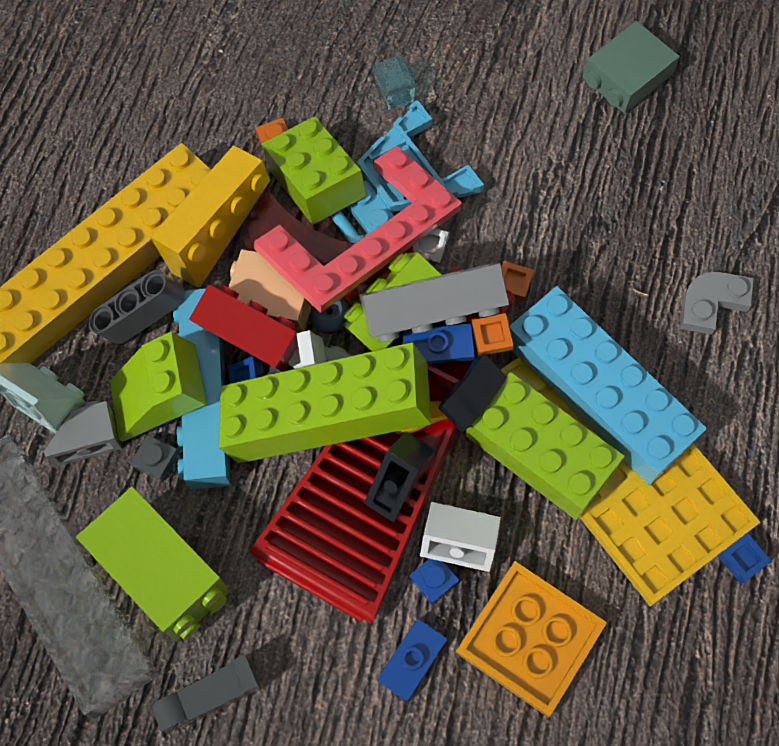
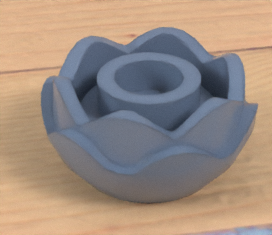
[309,298,349,333]

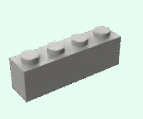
[359,263,509,342]

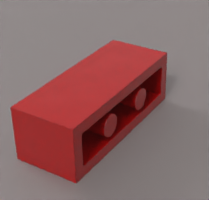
[188,284,298,372]

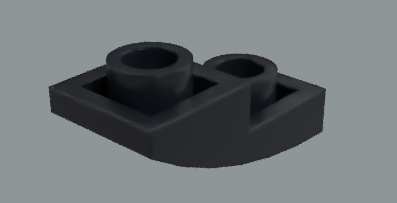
[438,353,507,432]

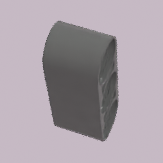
[89,270,185,344]

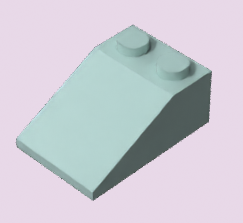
[0,363,86,434]

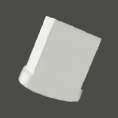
[288,330,326,369]

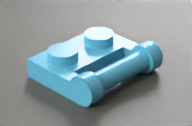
[330,180,394,248]

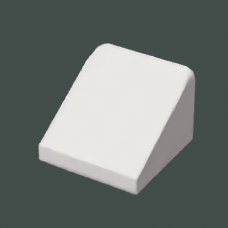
[410,228,451,263]

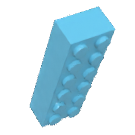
[509,286,707,485]

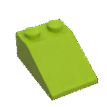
[110,331,206,442]

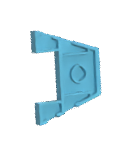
[357,100,484,213]

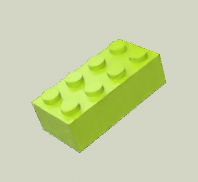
[465,372,625,520]

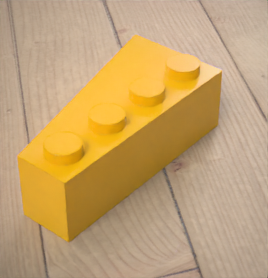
[150,145,270,289]

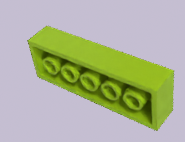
[218,342,431,463]

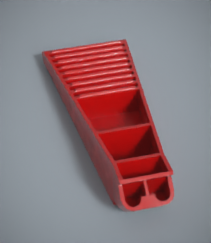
[249,266,515,624]

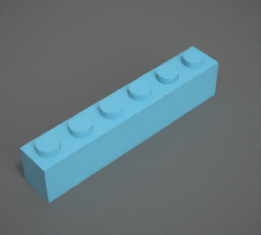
[173,289,231,490]

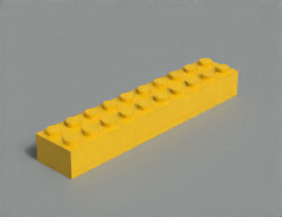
[0,143,211,364]

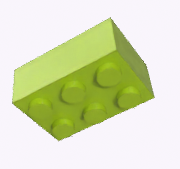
[261,116,366,225]
[343,252,442,352]

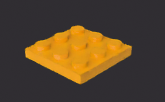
[455,561,607,717]

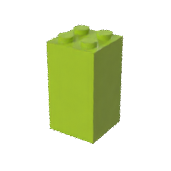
[76,486,230,643]

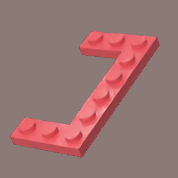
[254,145,462,313]

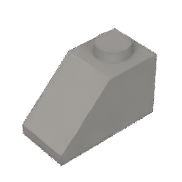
[44,401,122,467]

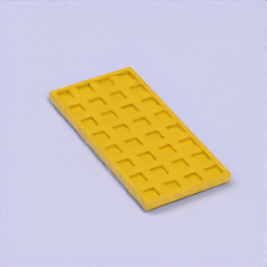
[500,357,761,606]

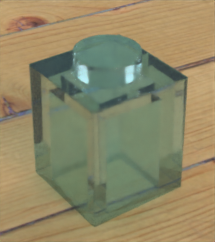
[374,55,415,110]

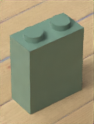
[582,21,680,114]

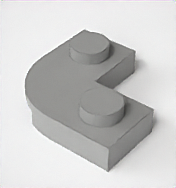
[680,272,754,335]

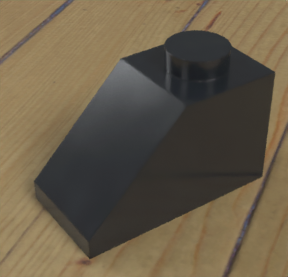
[364,432,436,522]

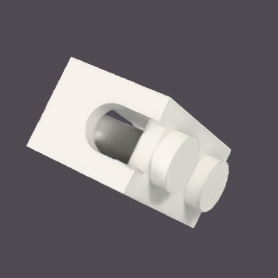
[420,502,501,572]

